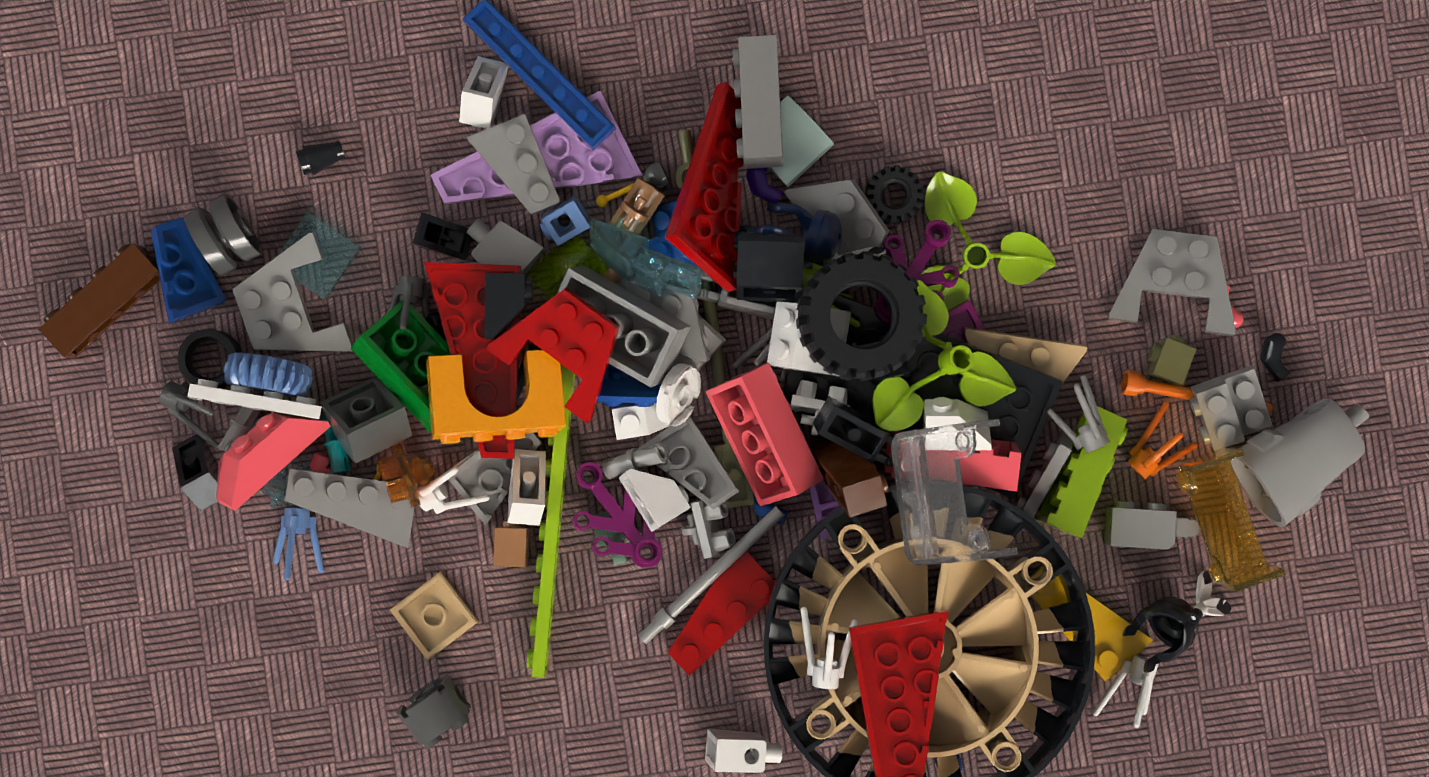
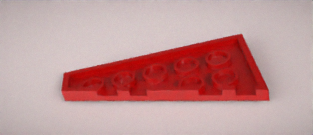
[848,610,948,777]

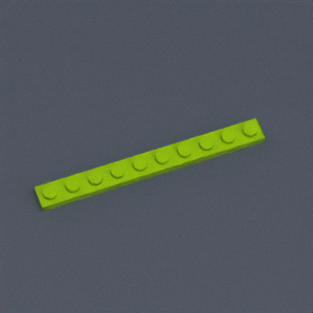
[527,364,575,678]

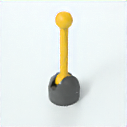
[596,161,670,207]

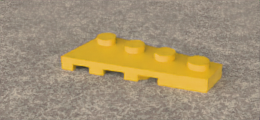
[1029,566,1154,682]

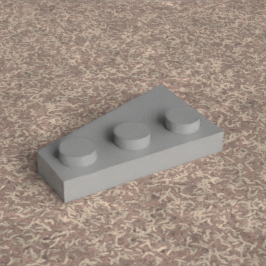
[466,114,561,215]
[1015,429,1073,531]

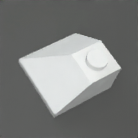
[923,397,991,450]

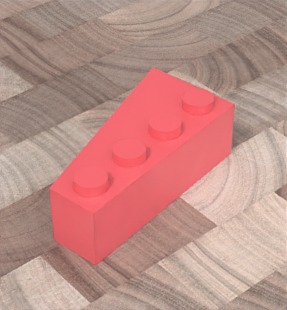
[884,430,1022,492]

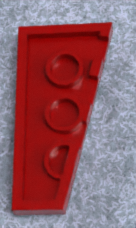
[668,551,776,676]

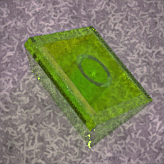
[527,235,608,299]

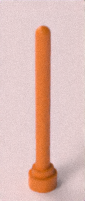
[1121,369,1273,414]

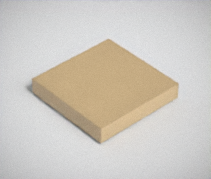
[390,571,479,661]

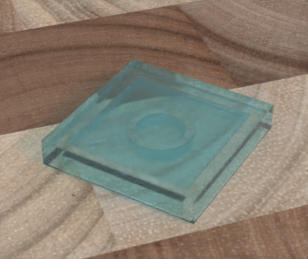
[278,212,361,300]

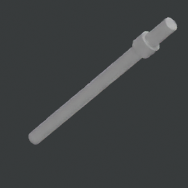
[638,506,785,644]

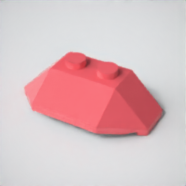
[216,412,331,511]

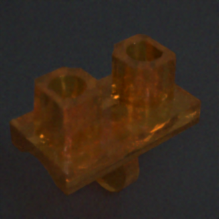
[377,444,434,508]

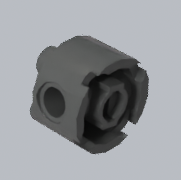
[396,674,471,749]

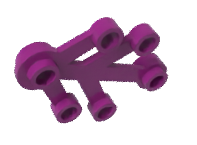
[874,220,959,324]
[572,462,662,568]

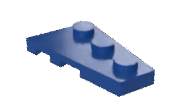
[151,217,227,324]

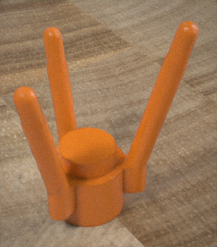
[1127,401,1198,480]

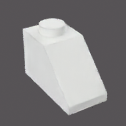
[459,56,508,129]
[612,403,671,440]
[508,449,546,526]
[619,469,691,532]

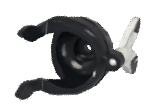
[1122,570,1231,673]

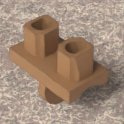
[607,177,666,243]

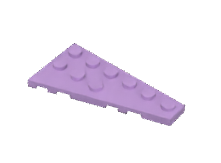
[430,91,643,205]

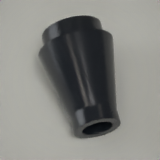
[296,141,345,176]

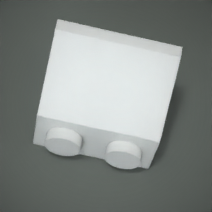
[767,302,851,376]

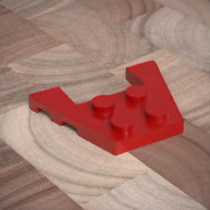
[486,288,619,424]

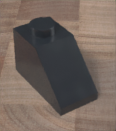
[485,273,533,339]
[172,434,218,511]

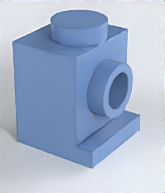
[540,194,592,246]

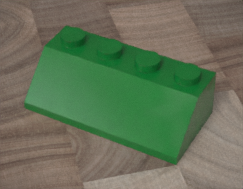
[350,300,451,441]

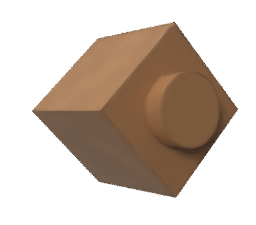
[493,520,530,567]

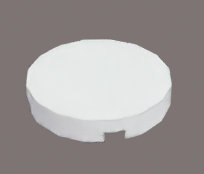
[656,363,701,427]

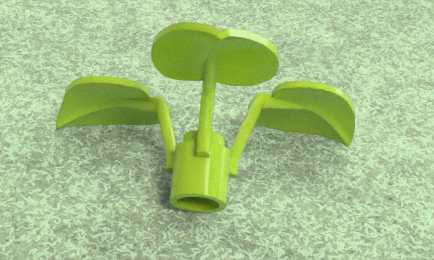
[921,171,1056,310]
[873,280,1016,431]

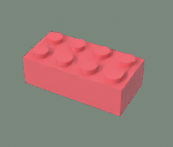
[705,363,824,506]

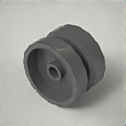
[184,193,262,276]

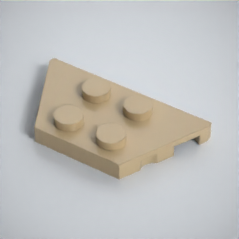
[964,327,1087,384]

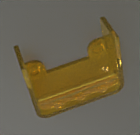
[1176,448,1286,592]

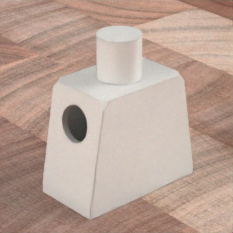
[705,729,782,773]

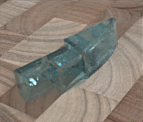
[589,219,701,299]

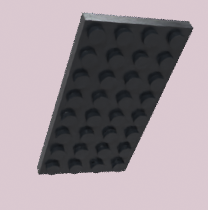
[782,294,1063,498]

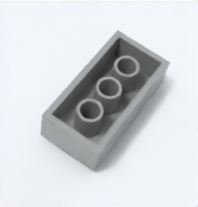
[557,266,691,387]

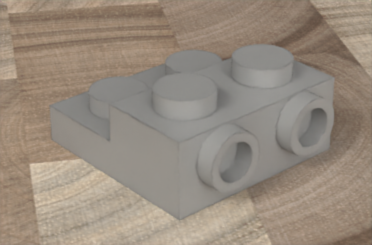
[1189,365,1273,451]

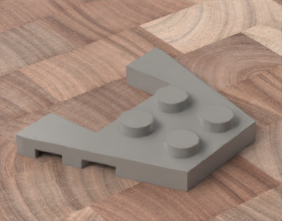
[1108,229,1236,336]
[232,231,354,352]

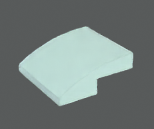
[742,95,834,187]

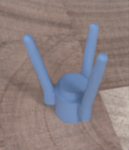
[273,508,324,580]

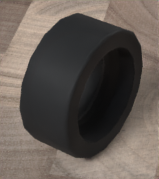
[177,328,242,388]

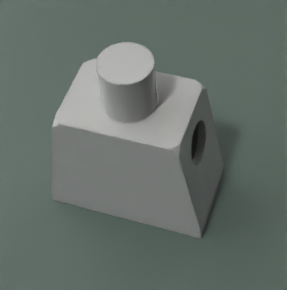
[467,219,546,274]

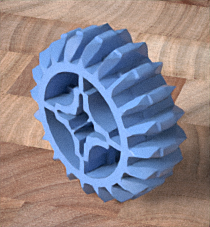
[224,352,313,398]

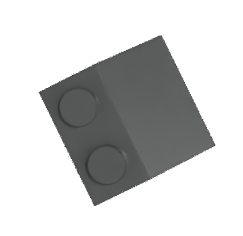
[319,376,412,464]

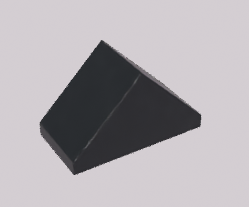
[413,212,472,261]

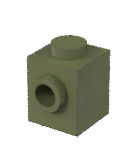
[1146,335,1197,385]

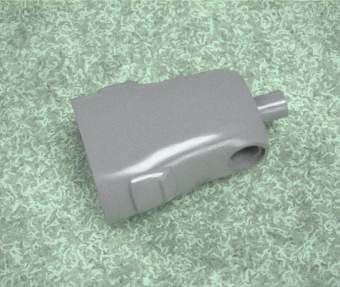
[1227,398,1369,527]

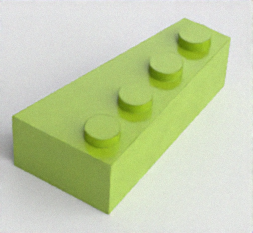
[1035,406,1128,538]

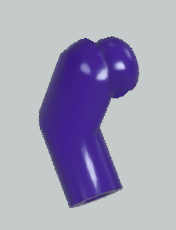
[746,168,783,204]

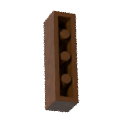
[38,243,160,359]
[807,438,889,518]

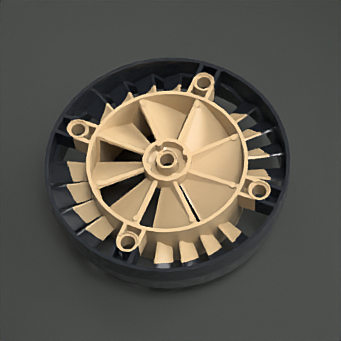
[763,481,1095,777]

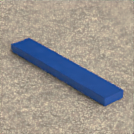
[463,0,616,151]

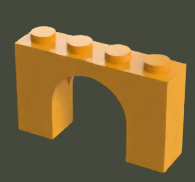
[426,350,566,444]

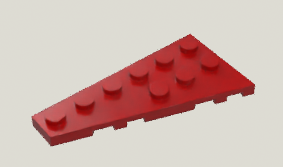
[665,82,743,292]
[424,262,522,459]

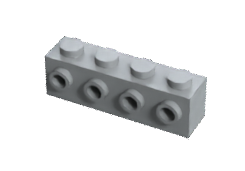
[733,35,783,169]

